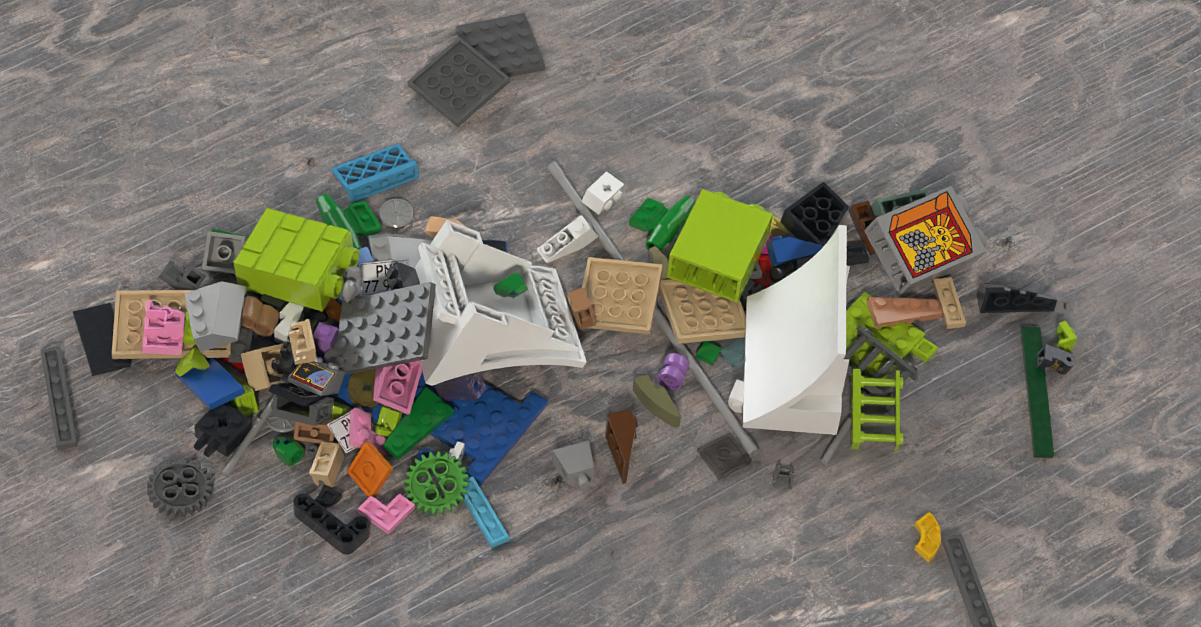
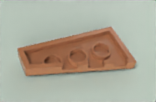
[866,297,943,329]

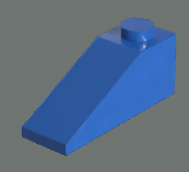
[766,236,824,266]

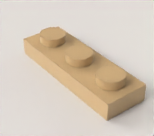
[933,277,966,329]

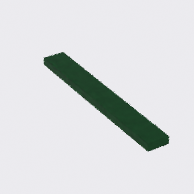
[1021,327,1054,458]

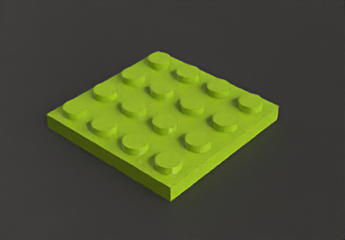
[846,292,926,379]

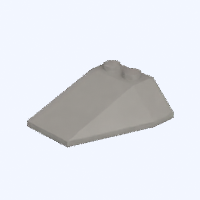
[366,233,433,268]

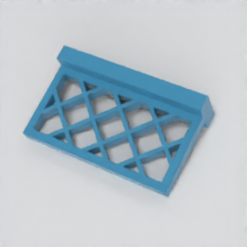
[332,143,419,203]

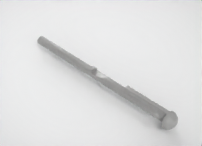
[221,373,292,477]

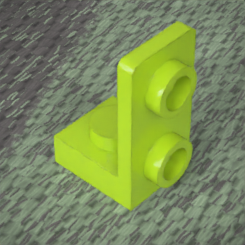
[234,378,259,416]

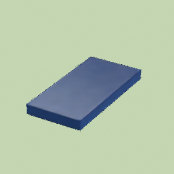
[174,358,245,410]

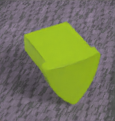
[175,348,209,377]
[375,406,402,436]

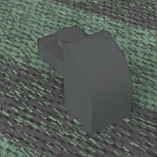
[159,261,206,290]

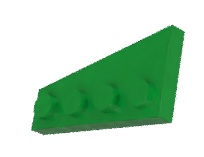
[384,387,454,460]

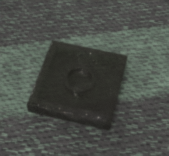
[697,433,752,480]

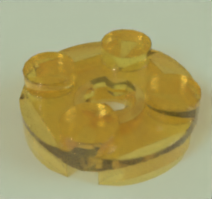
[348,369,380,408]

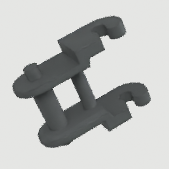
[772,464,795,489]

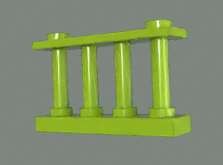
[851,369,903,451]

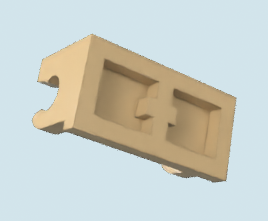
[289,319,317,365]
[309,441,345,489]

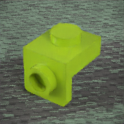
[1056,321,1077,352]

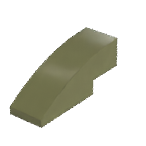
[633,374,681,428]

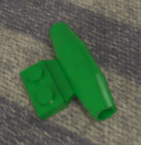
[316,194,382,249]
[629,196,695,251]

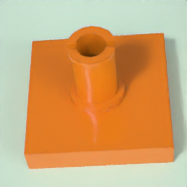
[346,442,393,498]

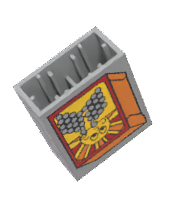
[864,186,986,296]

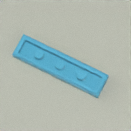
[462,476,510,549]

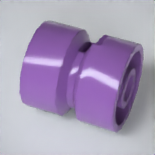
[657,353,690,390]

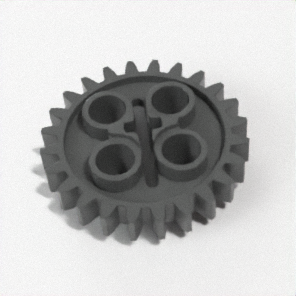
[147,458,213,518]

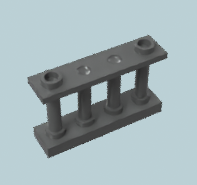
[843,326,918,411]

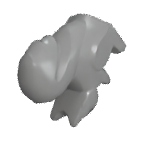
[342,266,363,302]

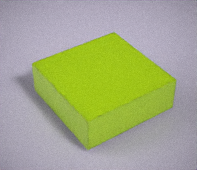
[911,337,939,363]

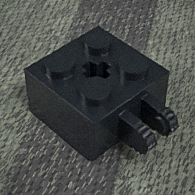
[194,403,251,457]

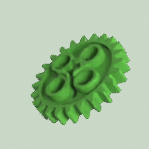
[404,451,470,516]

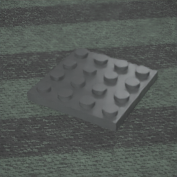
[456,13,545,77]
[407,37,510,127]

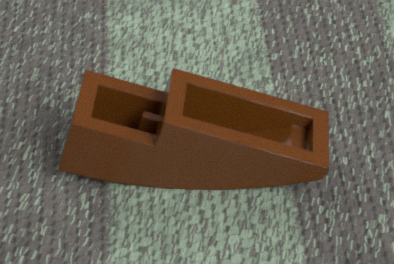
[848,201,877,255]

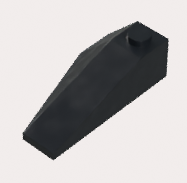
[977,283,1057,313]

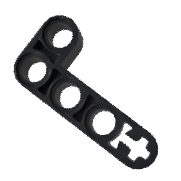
[293,494,370,555]

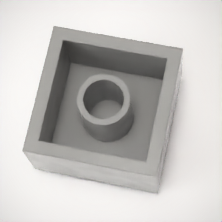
[202,231,248,276]

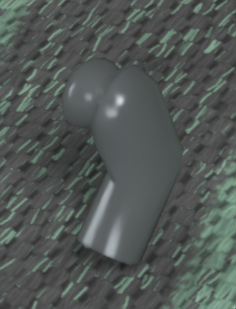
[295,440,319,457]

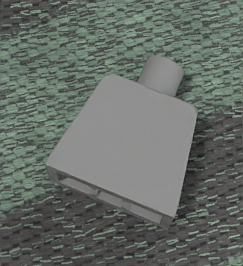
[552,441,594,489]

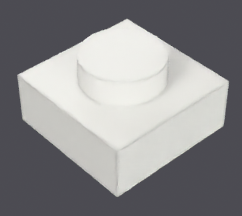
[449,441,465,463]

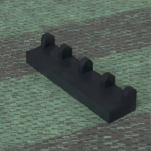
[272,307,326,374]

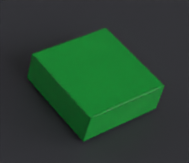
[696,341,722,366]

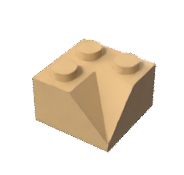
[241,344,284,391]

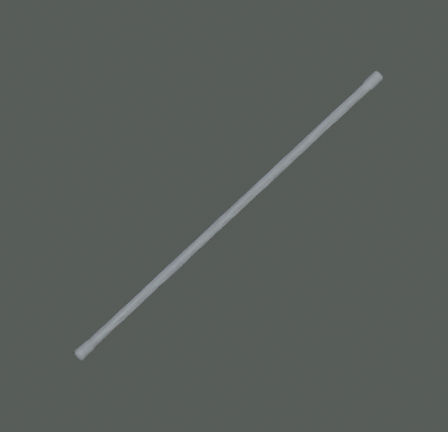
[547,162,760,457]

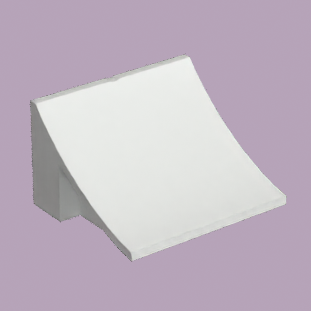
[415,220,587,386]
[742,225,850,435]

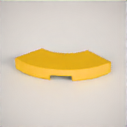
[914,512,941,563]

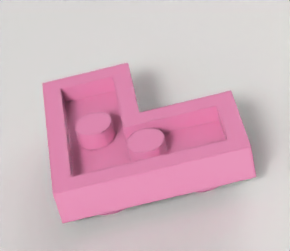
[349,408,387,456]
[358,494,415,535]

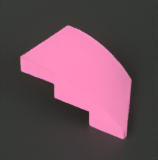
[142,300,185,355]

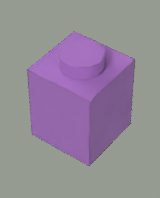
[313,322,338,354]

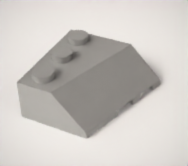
[184,281,247,352]

